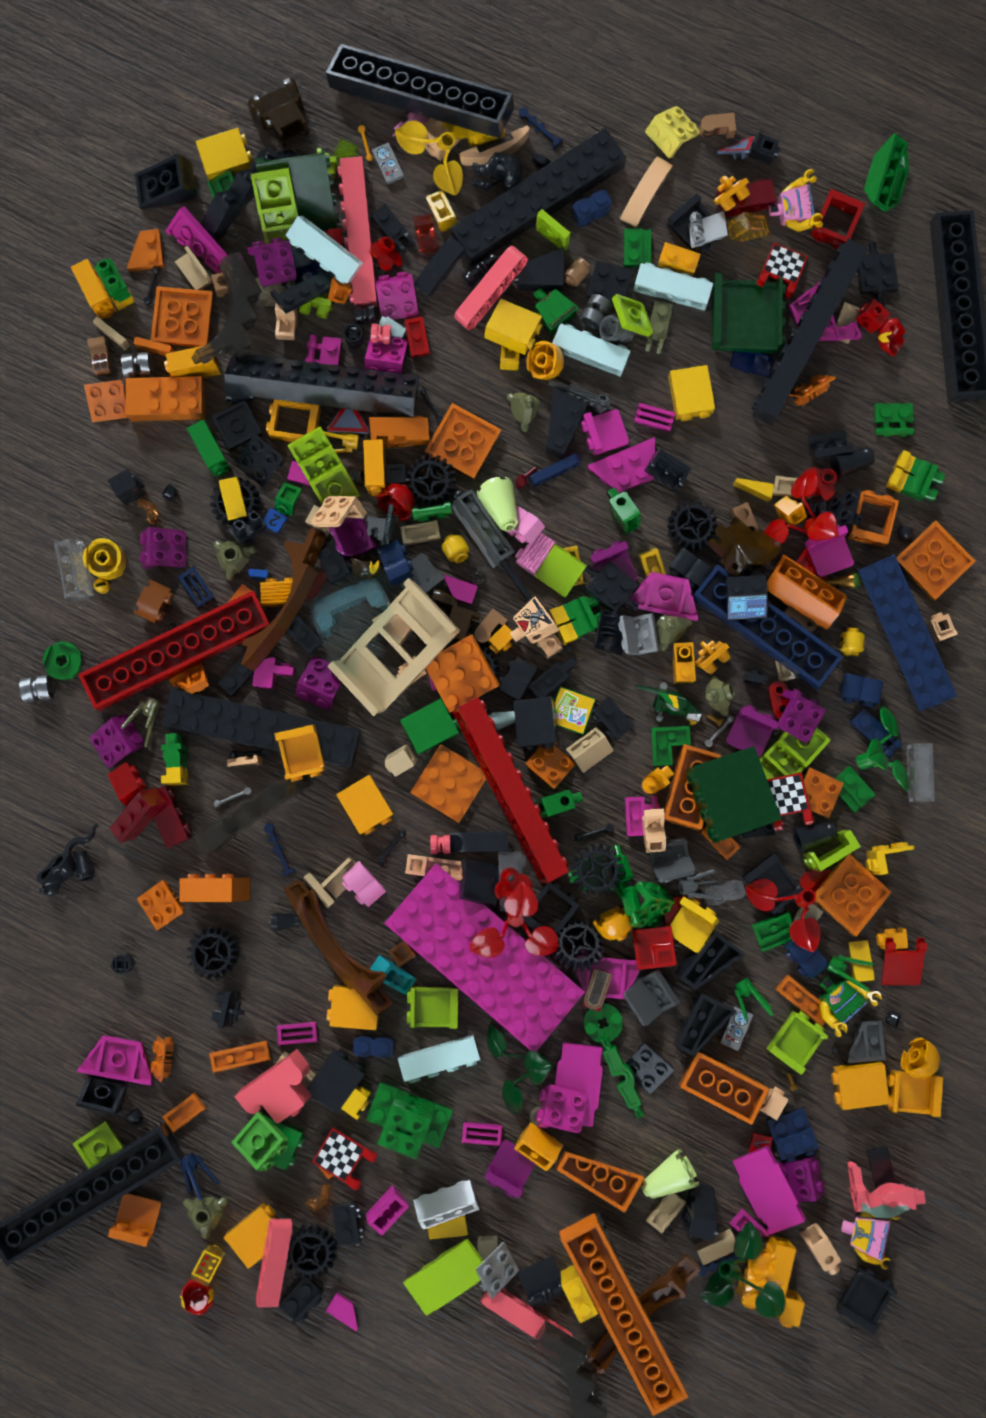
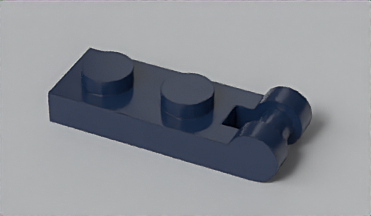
[849,708,903,759]

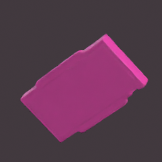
[555,1042,603,1127]
[732,1146,806,1235]

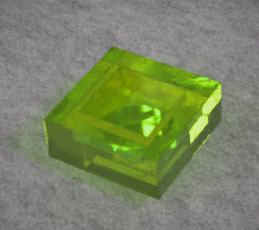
[333,139,358,161]

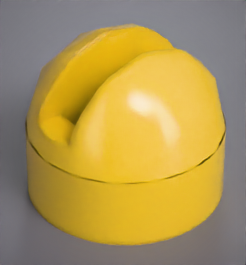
[94,578,110,594]

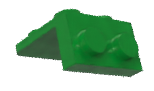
[630,881,675,928]

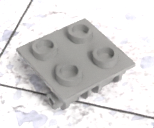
[689,211,728,248]
[475,1242,519,1299]

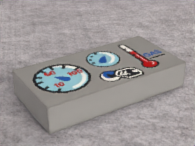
[372,142,404,185]
[719,1006,753,1051]

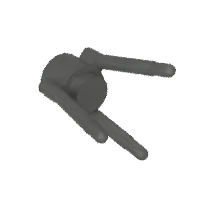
[679,869,723,901]

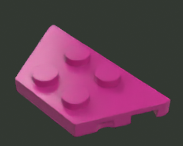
[587,438,655,494]
[626,572,698,621]
[576,956,640,999]
[77,1035,153,1086]

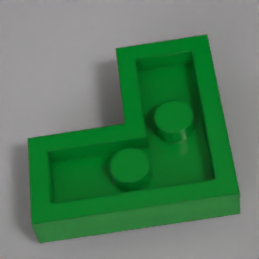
[651,726,691,766]

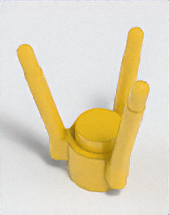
[324,426,359,453]

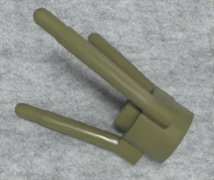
[121,697,161,748]

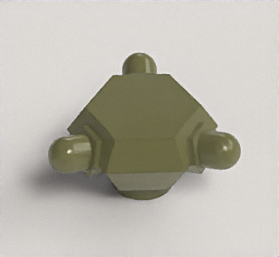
[507,393,540,432]
[213,541,256,581]
[656,614,693,651]
[705,675,735,717]
[183,1197,228,1239]

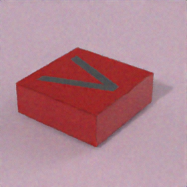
[748,1132,773,1153]

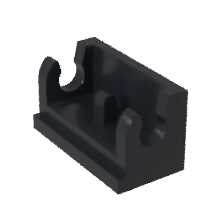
[644,448,691,491]

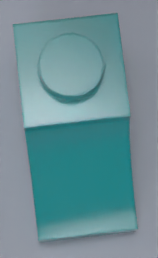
[370,955,417,995]

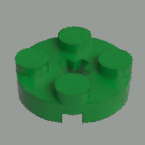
[43,641,83,680]
[583,1003,623,1043]

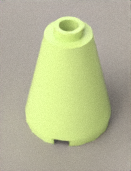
[477,477,518,531]
[641,1149,699,1199]

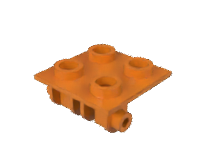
[789,374,836,406]
[84,379,128,423]
[525,745,576,789]
[804,767,844,818]
[137,880,185,931]
[151,1036,174,1082]

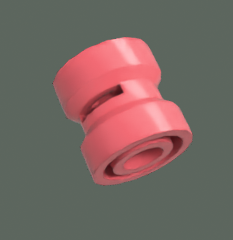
[370,323,392,345]
[430,835,451,854]

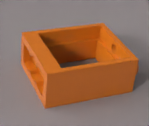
[847,490,899,548]

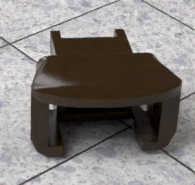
[247,77,309,148]
[707,516,782,577]
[416,589,480,645]

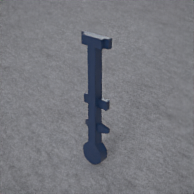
[519,107,563,149]
[264,823,295,876]
[698,1254,739,1276]

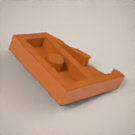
[127,229,164,272]
[168,662,209,694]

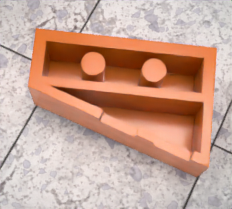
[369,416,430,449]
[179,874,250,902]

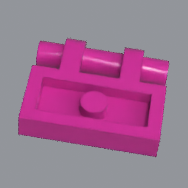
[305,335,342,366]
[625,796,660,836]

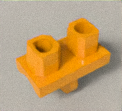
[713,176,750,211]
[695,641,731,675]
[642,766,674,794]

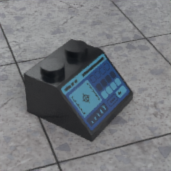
[725,575,767,620]

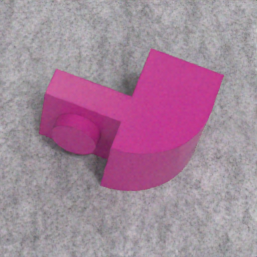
[252,657,296,690]

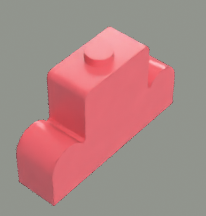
[234,1049,311,1123]

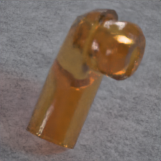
[137,497,159,524]
[307,1184,332,1211]

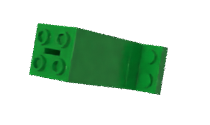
[366,1082,453,1159]

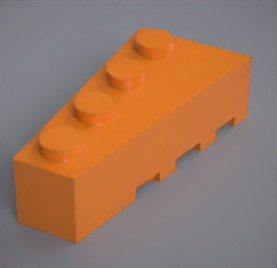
[554,1150,645,1213]

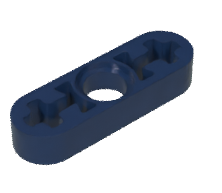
[529,453,582,487]

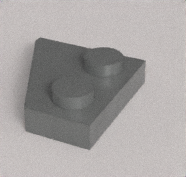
[846,1020,886,1063]

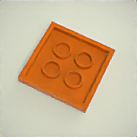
[151,286,214,347]
[425,403,502,480]
[896,521,976,601]
[426,634,500,713]
[410,744,486,823]
[815,854,891,936]

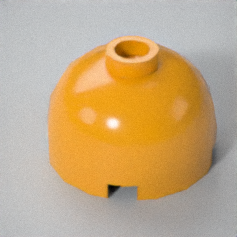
[526,341,564,380]
[593,906,632,941]
[900,1037,940,1079]

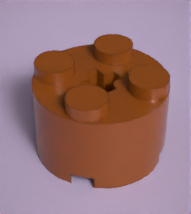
[134,579,175,624]

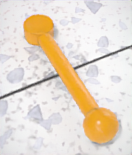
[358,125,373,162]

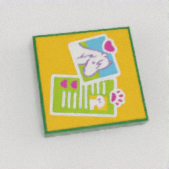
[555,686,596,735]

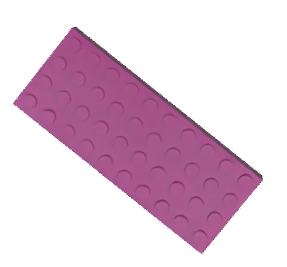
[384,863,585,1051]

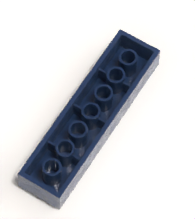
[858,554,957,711]
[693,564,843,691]

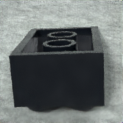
[134,153,197,209]

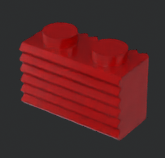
[108,762,147,807]

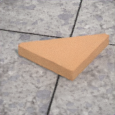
[227,755,263,767]

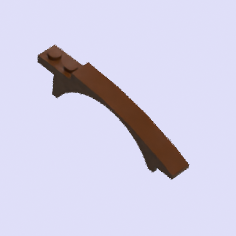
[241,528,326,671]
[284,879,393,1016]
[574,1253,701,1384]

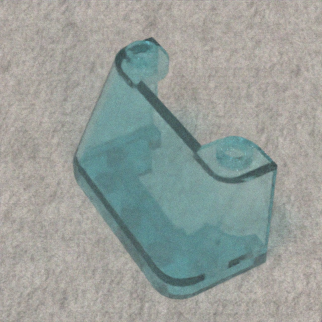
[310,577,390,640]

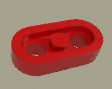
[768,681,790,719]

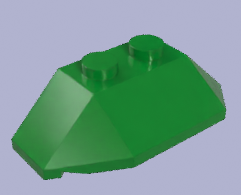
[864,133,909,212]

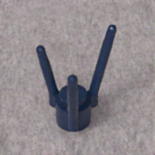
[180,1153,220,1201]

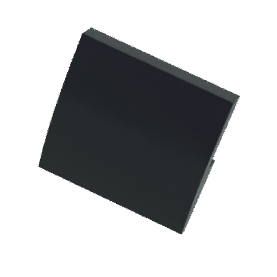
[459,858,499,907]

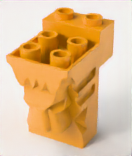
[735,1234,805,1328]

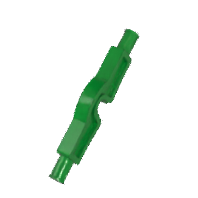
[612,845,641,927]
[600,1036,644,1119]

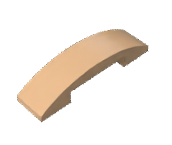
[459,125,529,166]
[620,156,673,228]
[405,854,463,881]

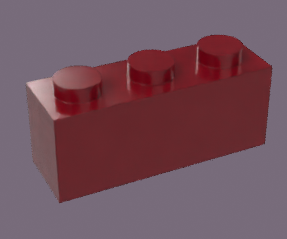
[714,179,777,217]
[153,785,192,848]
[109,788,166,843]

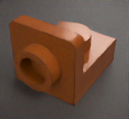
[388,941,418,967]

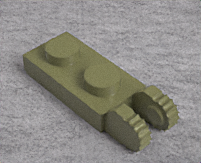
[645,300,673,354]

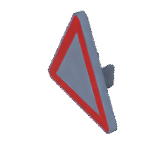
[717,136,755,160]
[327,408,369,434]

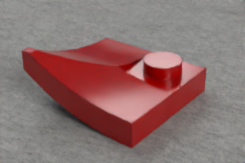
[632,926,677,970]

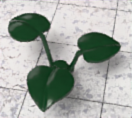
[487,1023,553,1115]
[700,1221,785,1318]

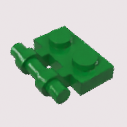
[874,403,914,437]

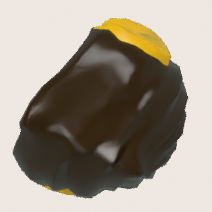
[350,554,384,580]

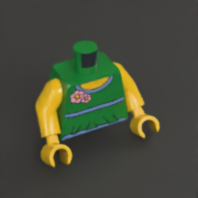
[819,977,882,1037]

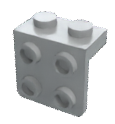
[618,613,660,656]

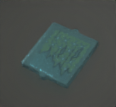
[385,504,394,545]

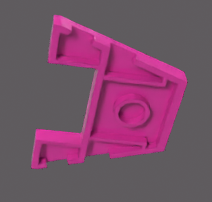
[789,277,862,341]

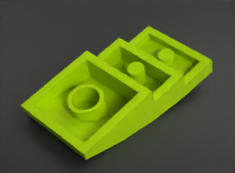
[250,168,299,247]
[287,426,360,504]
[759,727,831,779]
[403,1238,484,1316]

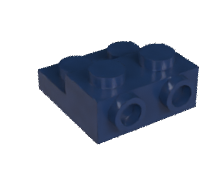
[766,1107,819,1162]

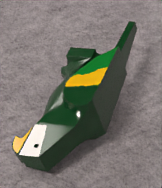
[636,685,702,725]

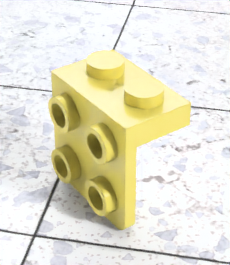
[645,106,700,158]

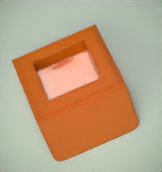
[328,277,353,304]

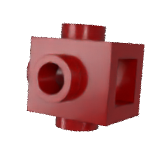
[855,299,891,334]

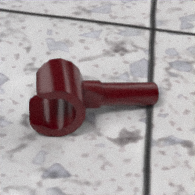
[515,466,538,489]

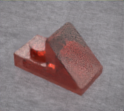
[413,213,438,253]

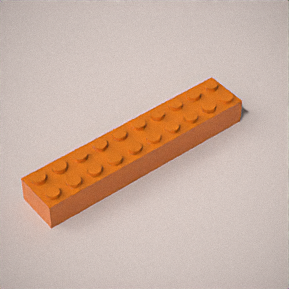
[559,1213,688,1416]

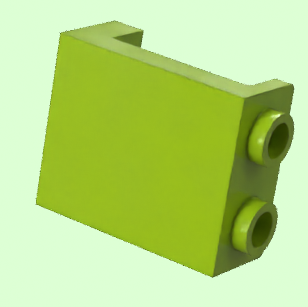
[803,830,861,871]
[407,987,458,1029]
[766,1011,829,1075]

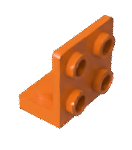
[108,1193,162,1247]

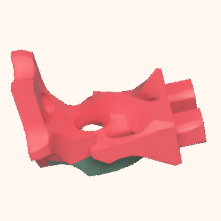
[847,1161,926,1218]

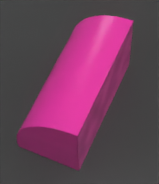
[366,1185,409,1236]

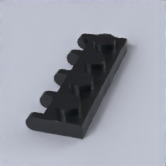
[270,267,335,314]

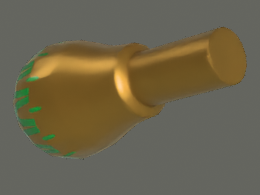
[825,572,862,589]

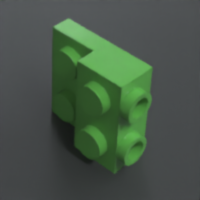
[231,1112,290,1171]

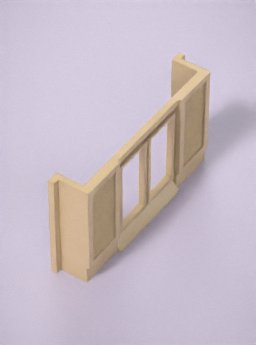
[327,578,460,716]

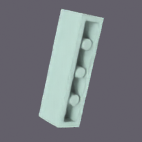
[285,216,364,284]
[633,263,713,311]
[553,323,630,377]
[398,1035,480,1083]

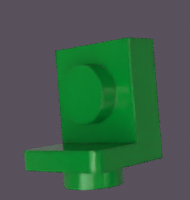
[275,482,302,516]

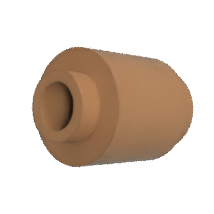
[564,258,591,287]

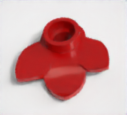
[369,237,402,271]
[802,467,837,501]
[494,867,532,899]

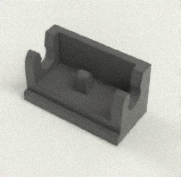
[367,516,389,547]

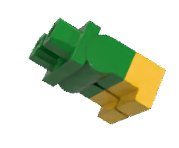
[94,258,135,310]
[885,450,945,501]
[548,596,601,646]
[161,733,189,786]

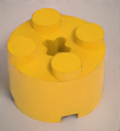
[83,538,127,580]

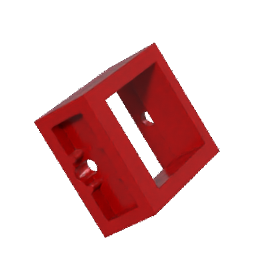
[810,189,865,249]

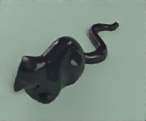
[36,823,99,895]

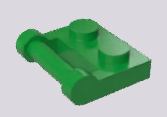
[412,502,452,522]

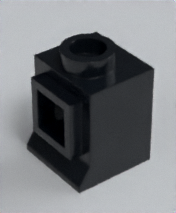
[750,132,781,164]

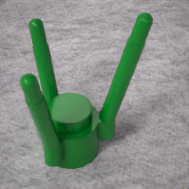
[827,954,874,992]
[734,977,773,1020]

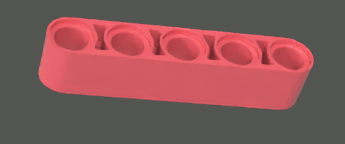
[454,246,528,330]
[256,1219,292,1308]
[480,1288,573,1354]

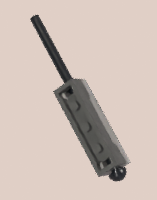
[451,489,533,603]

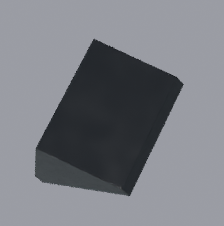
[76,1074,128,1115]

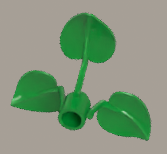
[856,705,909,792]

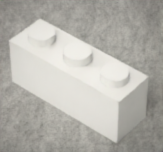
[413,1180,479,1230]

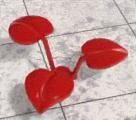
[763,470,839,544]
[745,869,832,952]
[469,881,559,958]

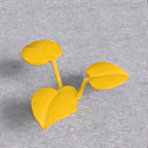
[395,121,469,196]

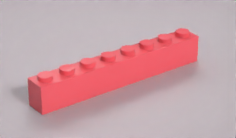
[337,156,378,307]

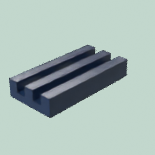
[178,566,215,609]

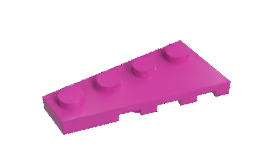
[165,206,236,273]

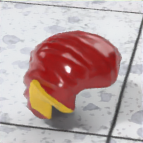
[877,318,906,357]
[180,1277,214,1316]

